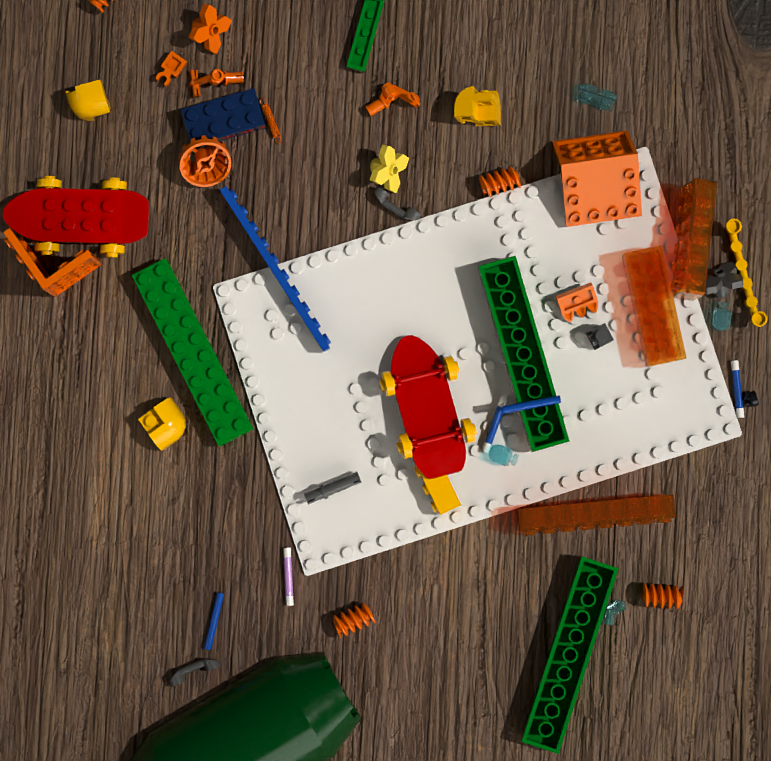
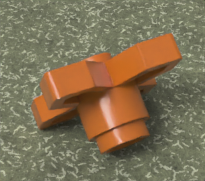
[189,3,232,54]

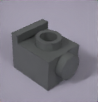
[586,323,614,350]

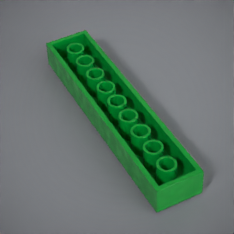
[477,256,570,452]
[132,258,254,447]
[520,556,619,754]

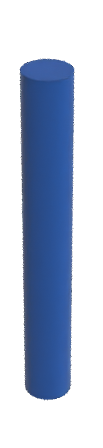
[502,395,561,414]
[204,592,224,650]

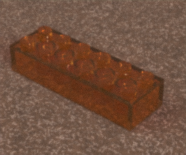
[669,178,717,301]
[622,245,687,368]

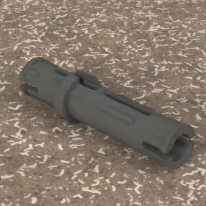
[304,472,362,505]

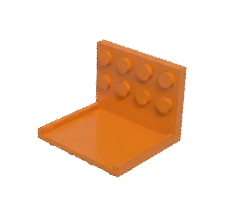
[552,130,642,227]
[3,228,103,297]

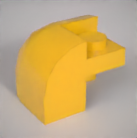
[66,80,111,121]
[454,86,501,126]
[138,397,186,451]

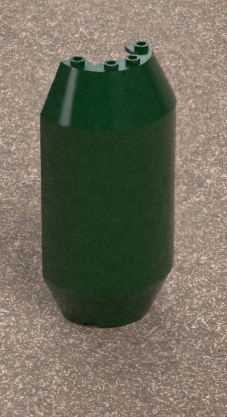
[129,652,362,761]

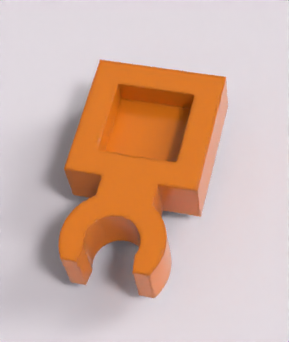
[156,51,188,87]

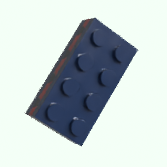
[181,88,266,149]

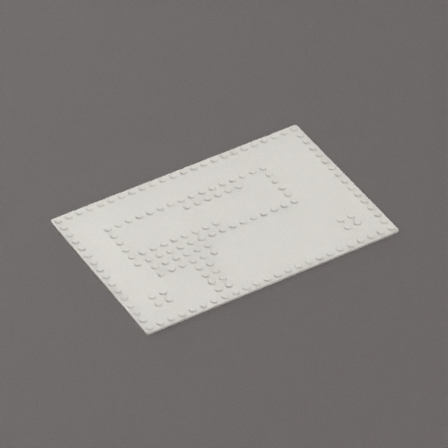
[213,147,742,576]

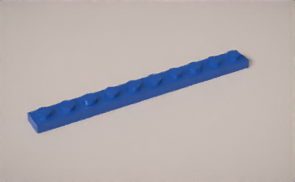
[220,186,331,352]

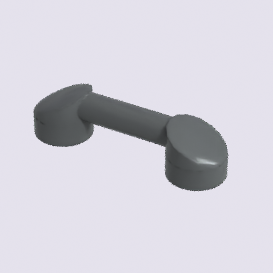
[373,186,421,221]
[169,658,221,687]

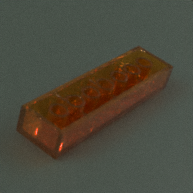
[516,494,676,536]

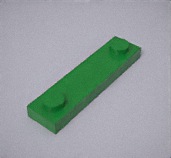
[346,0,385,73]

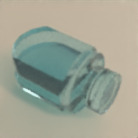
[712,301,732,331]
[489,444,519,466]

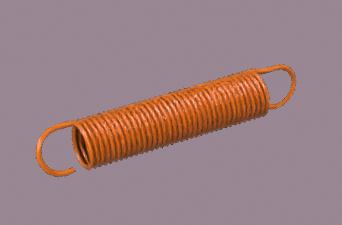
[260,97,281,144]

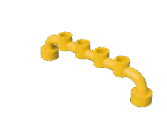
[725,219,767,327]

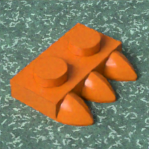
[555,282,598,322]

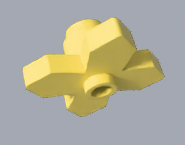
[370,145,409,193]

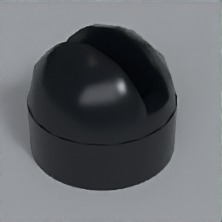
[743,391,759,407]

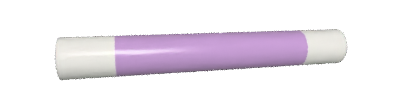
[283,548,294,606]

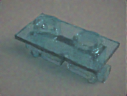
[576,83,617,111]

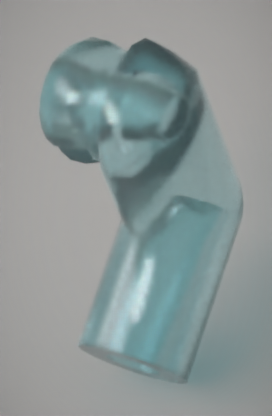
[604,600,627,625]

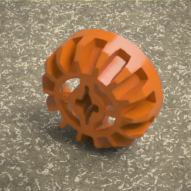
[178,135,231,187]

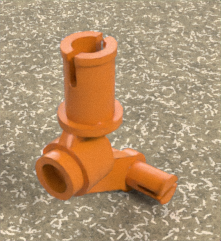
[190,69,244,98]
[365,82,420,117]

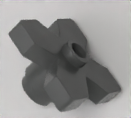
[697,262,743,298]

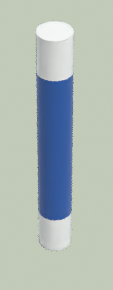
[731,360,744,418]
[482,397,508,454]

